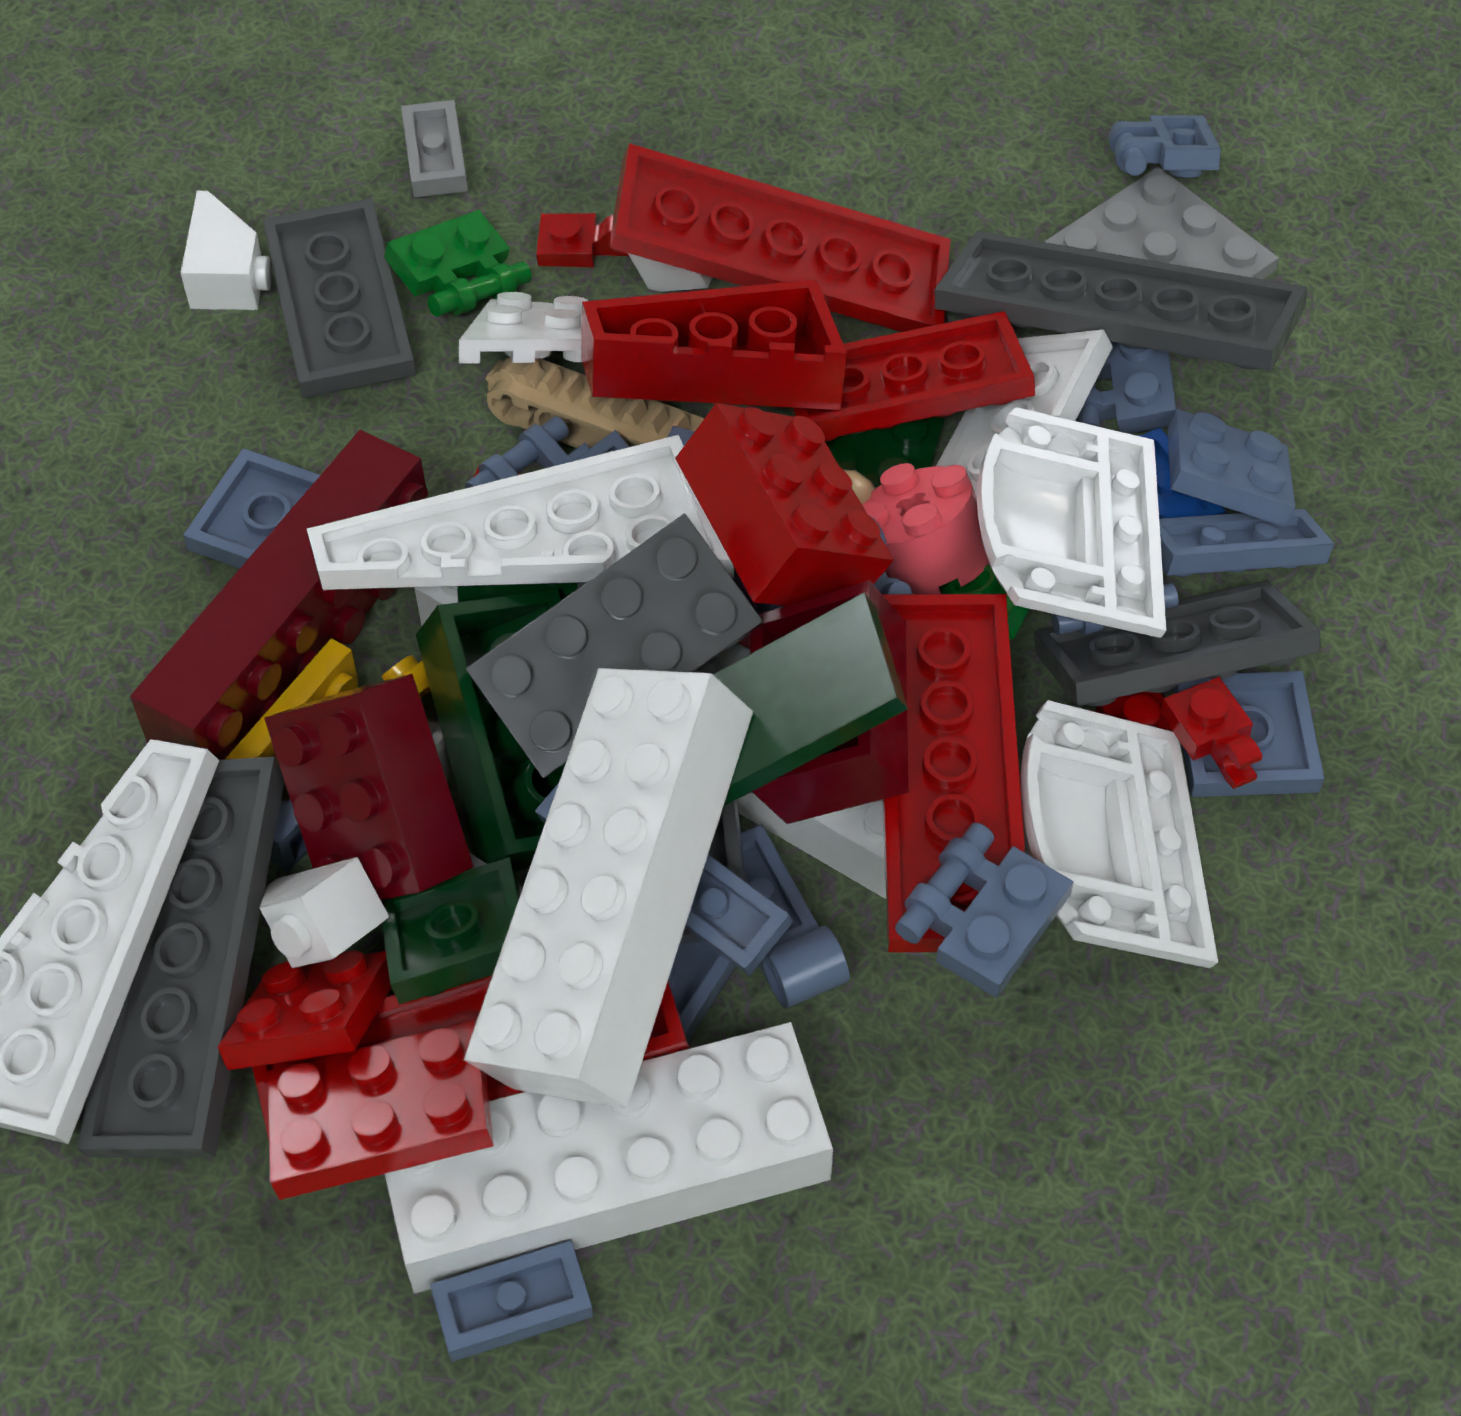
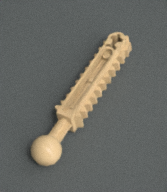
[485,356,875,504]

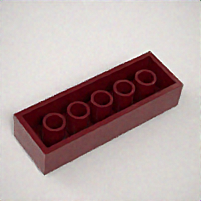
[130,429,428,760]

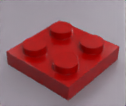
[217,951,392,1070]

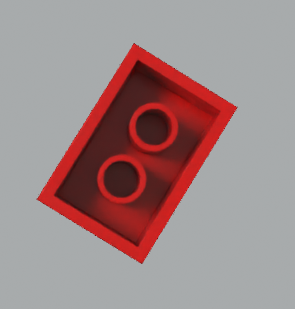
[675,403,894,606]

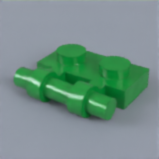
[384,210,532,317]

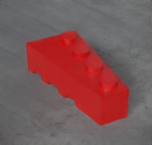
[581,279,847,410]

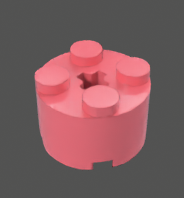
[862,463,989,594]

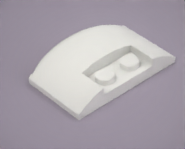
[977,407,1166,638]
[1019,700,1218,968]

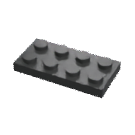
[262,198,416,398]
[466,513,763,779]
[1034,580,1321,706]

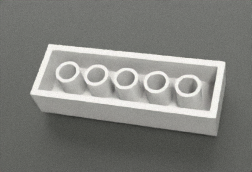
[464,668,753,1109]
[385,1022,833,1294]

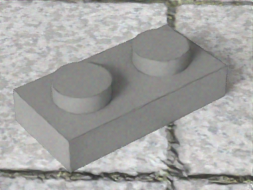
[401,100,468,198]

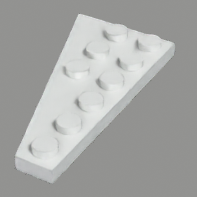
[459,292,588,363]
[307,435,735,590]
[0,739,219,1144]

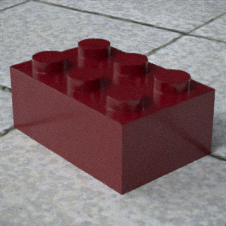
[750,580,909,824]
[264,673,474,900]

